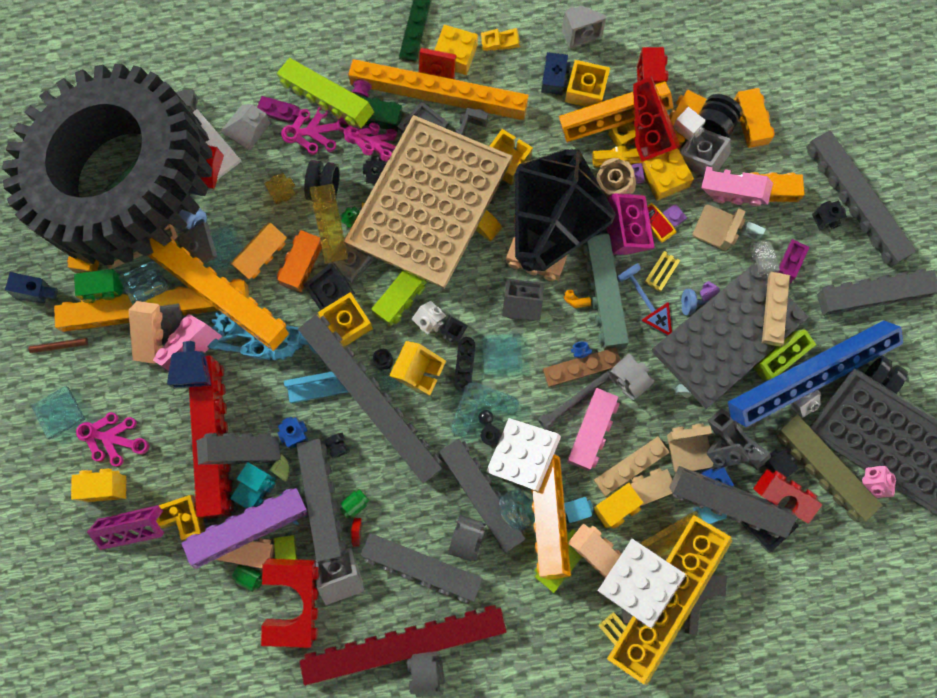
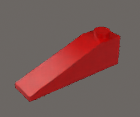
[633,76,680,162]

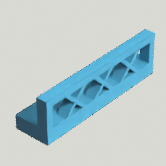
[284,372,348,403]

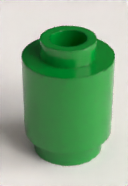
[340,489,370,518]
[232,564,262,592]

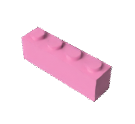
[567,388,620,471]

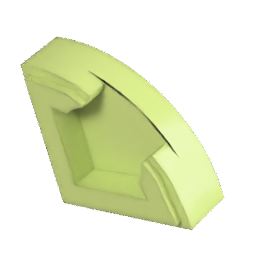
[270,454,290,482]

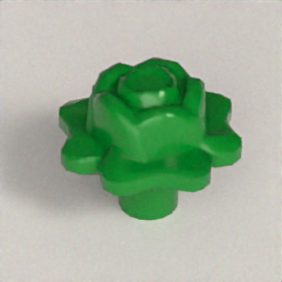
[341,206,360,228]

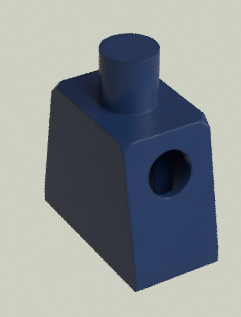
[5,272,58,303]
[167,341,211,389]

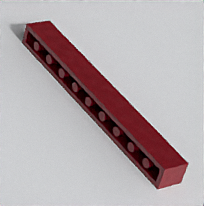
[299,604,507,686]

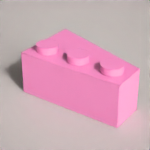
[701,166,773,206]
[153,314,222,371]

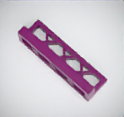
[87,505,164,550]

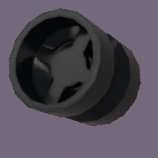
[373,348,393,371]
[325,433,350,459]

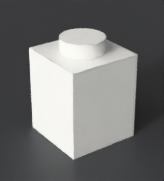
[673,107,706,141]

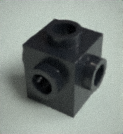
[363,156,387,183]
[812,200,847,231]

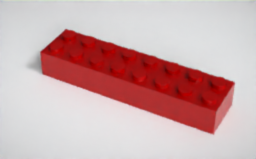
[189,355,234,519]

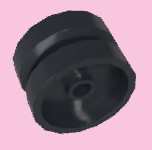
[304,160,340,204]
[864,355,908,394]

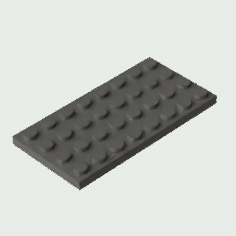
[651,263,809,409]
[809,368,937,515]

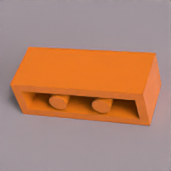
[277,230,324,293]

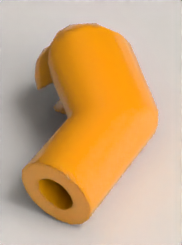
[564,290,591,308]

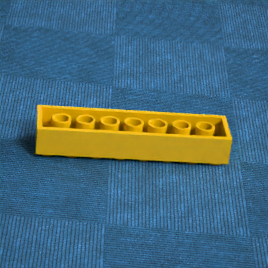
[607,515,732,685]

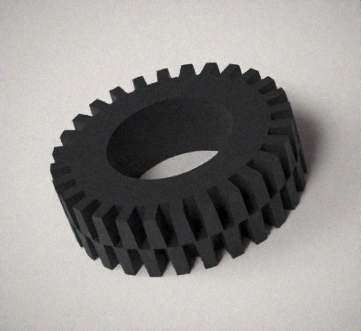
[2,63,213,265]

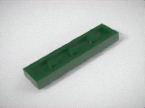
[399,0,432,62]

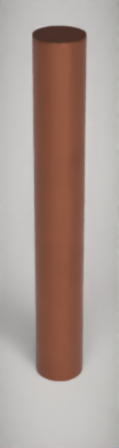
[28,338,88,353]

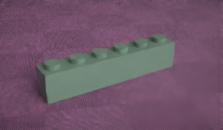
[583,234,629,350]

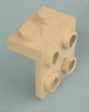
[692,205,746,251]
[667,423,714,472]

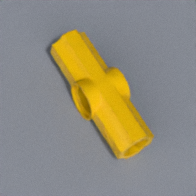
[592,146,644,168]

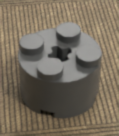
[448,515,486,562]
[407,651,444,698]

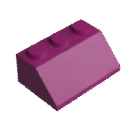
[607,193,655,255]

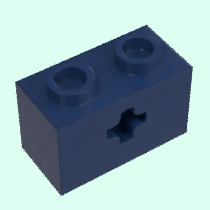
[541,52,571,95]

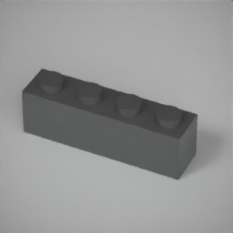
[197,433,281,465]

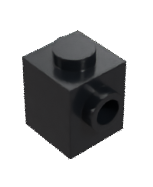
[440,314,468,342]
[764,449,798,477]

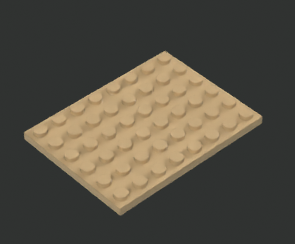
[344,115,513,289]

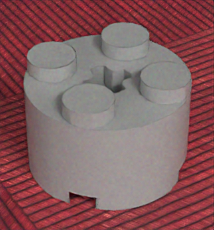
[608,353,655,400]

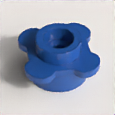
[571,342,592,358]

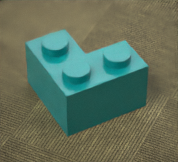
[230,462,276,509]

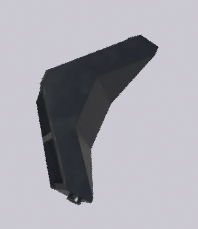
[515,149,616,271]

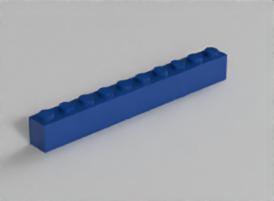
[728,320,903,427]

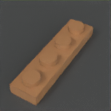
[543,347,621,388]

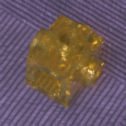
[264,173,295,205]

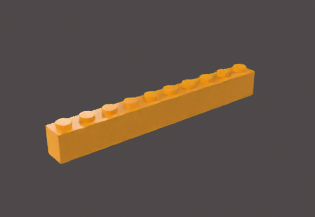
[348,59,529,120]
[148,238,289,351]
[54,279,249,332]

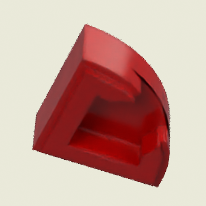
[351,518,362,547]

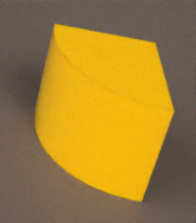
[476,210,502,242]

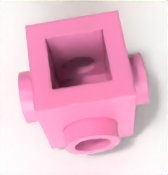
[862,466,896,498]

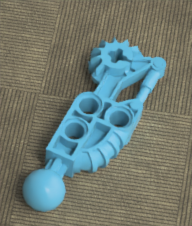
[208,313,317,361]

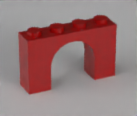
[261,558,319,648]

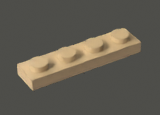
[762,272,790,347]
[593,437,670,497]

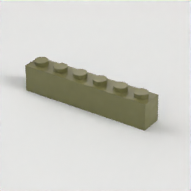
[774,414,883,522]

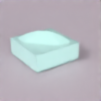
[741,221,765,241]
[675,384,692,398]

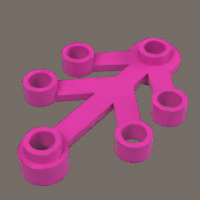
[281,107,351,155]
[344,123,397,161]
[76,412,149,467]

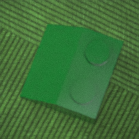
[74,269,126,303]

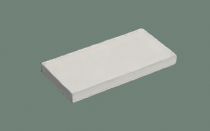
[193,109,242,180]

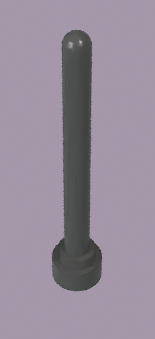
[537,369,611,430]

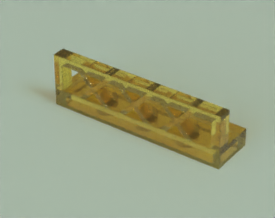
[310,184,348,264]
[639,511,699,556]

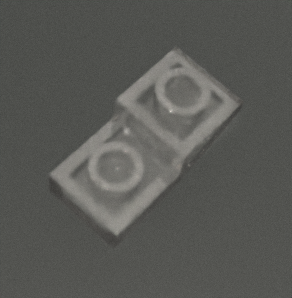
[750,240,780,275]

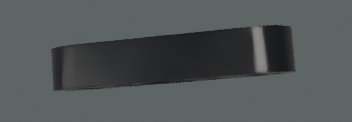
[454,337,476,392]

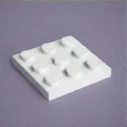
[486,418,561,492]
[598,539,686,629]

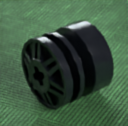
[698,94,743,138]

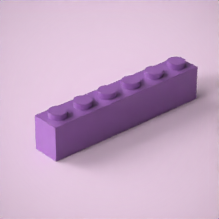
[181,488,308,569]

